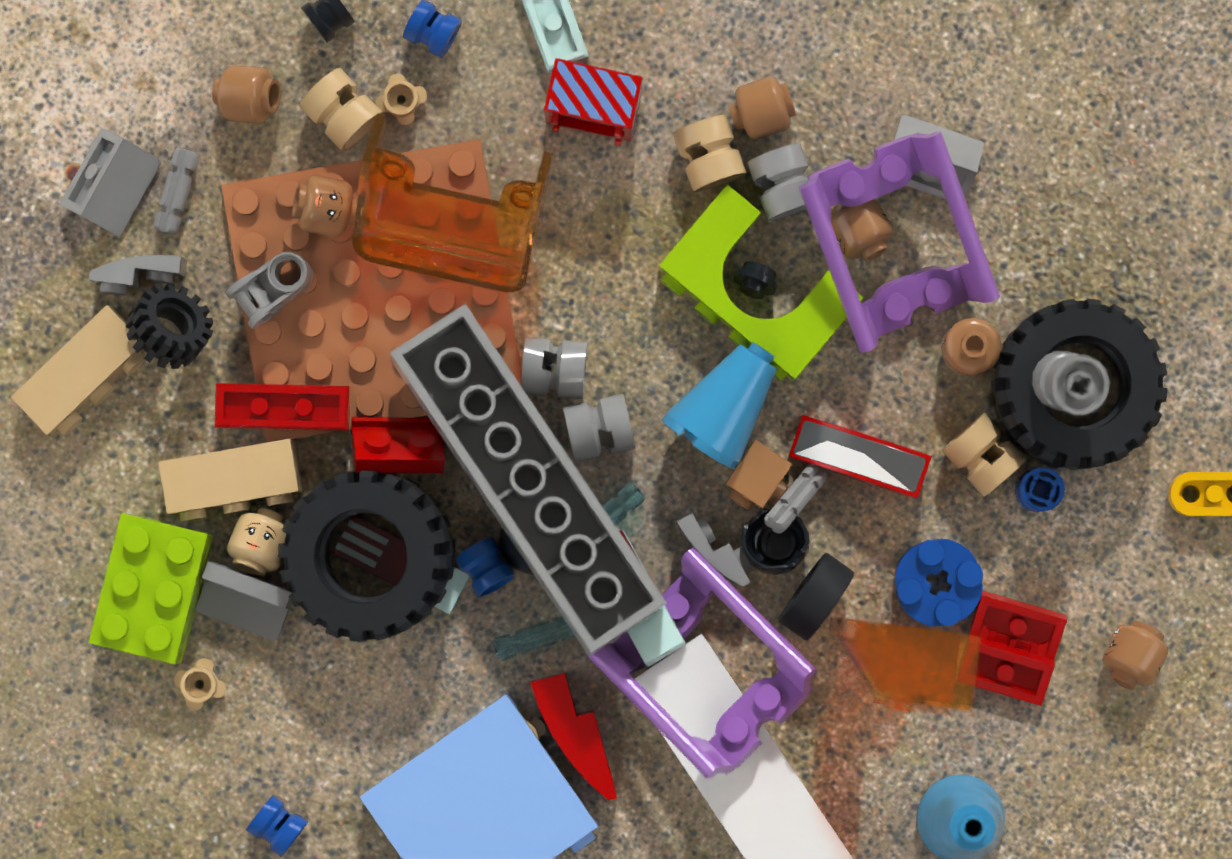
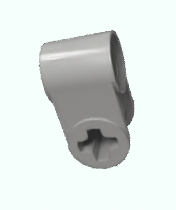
[226,252,313,329]

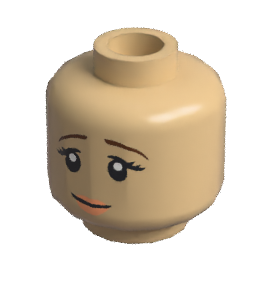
[227,508,286,577]

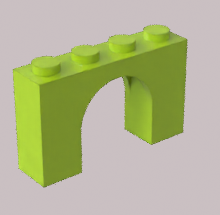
[658,184,863,382]

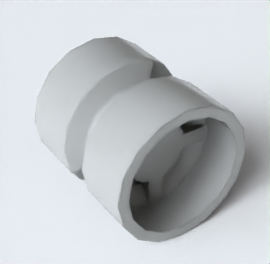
[747,143,808,221]
[521,337,587,399]
[1032,351,1109,415]
[563,394,636,463]

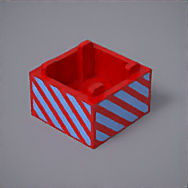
[544,58,643,147]

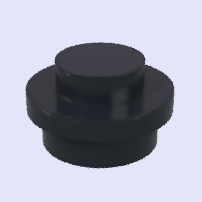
[734,261,777,299]

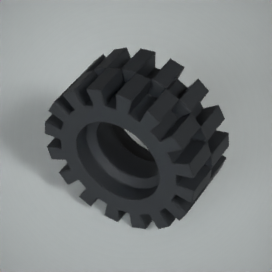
[125,283,213,369]

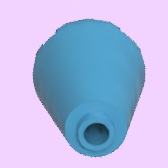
[662,342,777,469]
[917,775,1006,859]

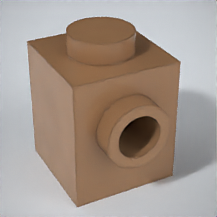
[724,439,792,511]

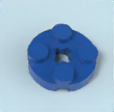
[894,539,983,627]

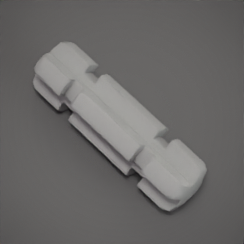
[154,148,198,235]
[764,464,827,534]

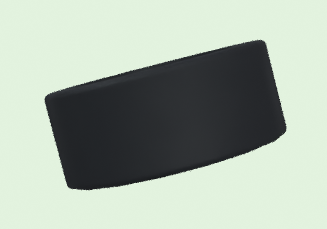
[778,553,854,641]

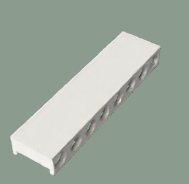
[635,634,853,859]

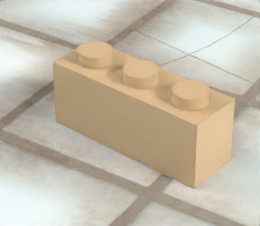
[11,305,145,437]
[158,439,303,522]

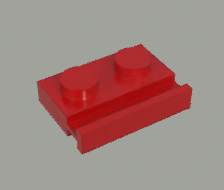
[350,417,445,474]

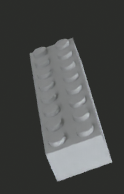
[390,304,667,657]

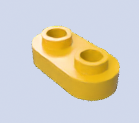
[1167,472,1232,516]

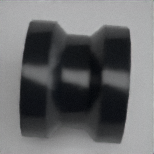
[301,0,355,43]

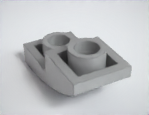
[89,255,187,295]
[676,513,753,587]

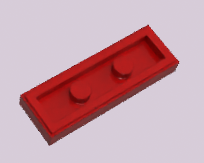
[214,383,350,431]

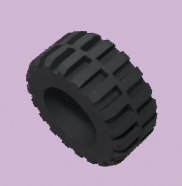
[991,298,1168,470]
[278,471,456,642]

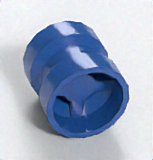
[403,0,462,59]
[1015,467,1065,512]
[455,537,516,598]
[246,795,308,857]

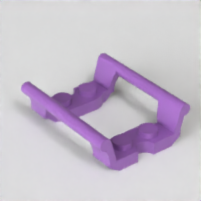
[799,131,1000,353]
[586,548,817,780]

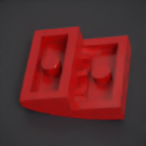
[956,590,1067,706]

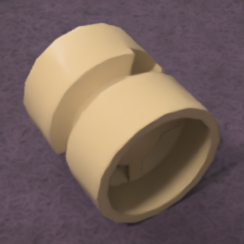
[299,68,383,152]
[673,115,746,193]
[942,413,1026,497]

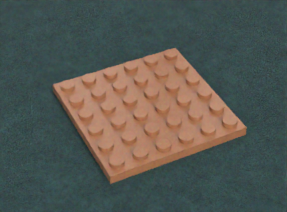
[221,139,522,443]

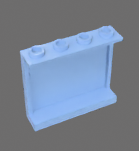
[360,693,598,859]

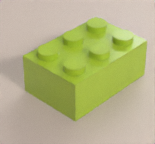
[88,513,215,664]

